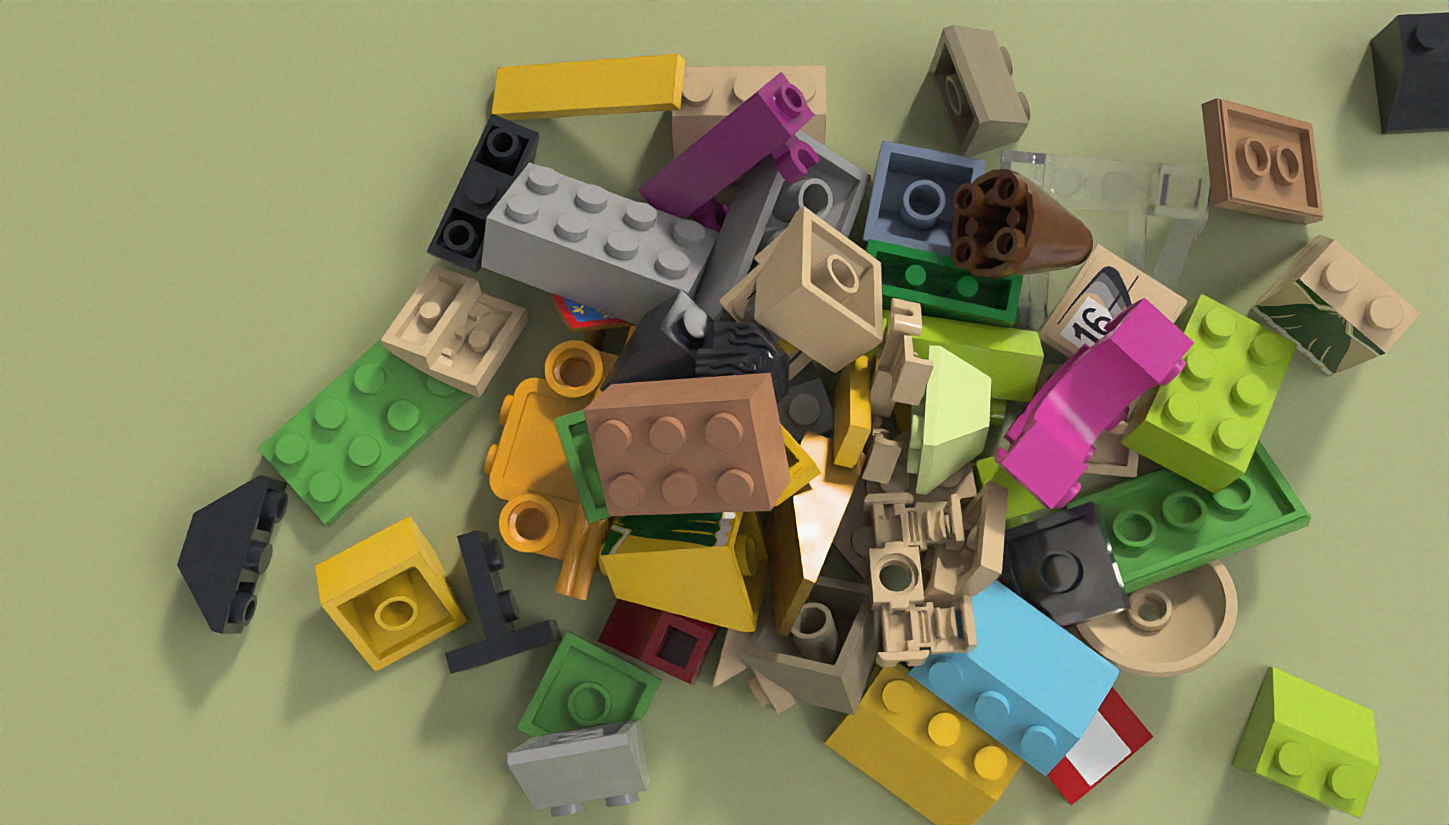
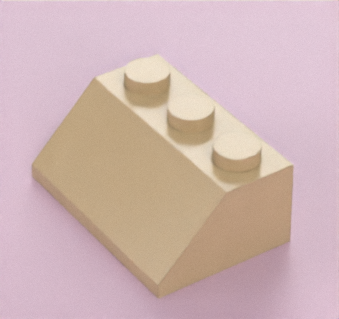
[672,65,826,184]

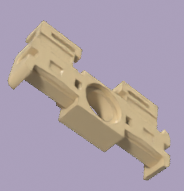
[861,298,934,484]
[862,492,977,667]

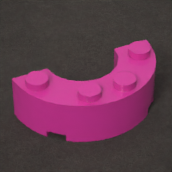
[994,297,1194,509]

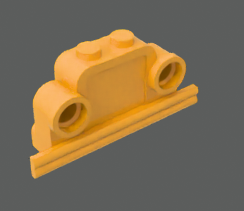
[484,326,637,601]

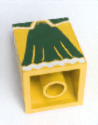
[599,511,769,632]

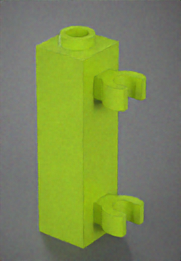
[842,310,1044,426]

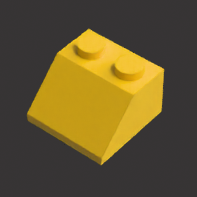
[315,516,469,672]

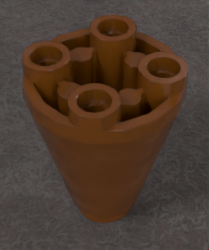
[951,169,1093,279]

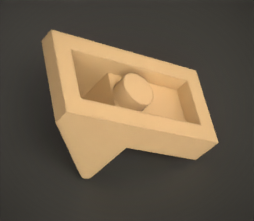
[712,628,796,714]

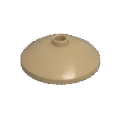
[1074,559,1238,677]

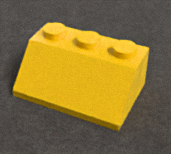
[824,663,1024,825]

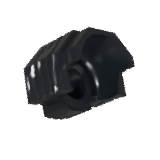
[695,322,790,404]

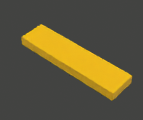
[492,53,685,120]

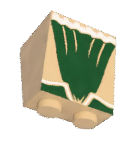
[1250,235,1421,377]

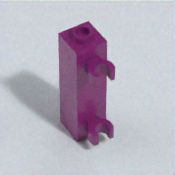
[638,72,820,232]

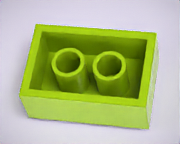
[1120,294,1297,494]

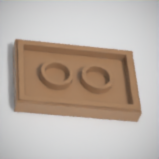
[1201,98,1324,225]

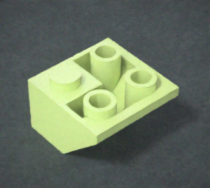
[907,345,991,495]

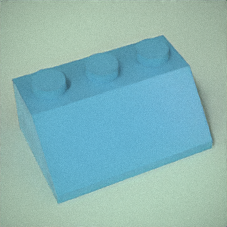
[908,580,1120,776]

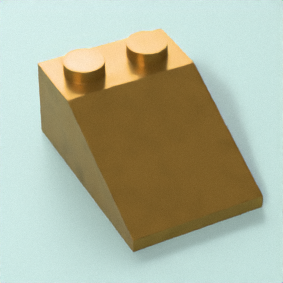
[764,429,867,637]

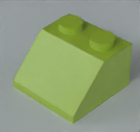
[1232,666,1380,819]

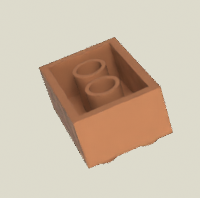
[583,373,791,516]

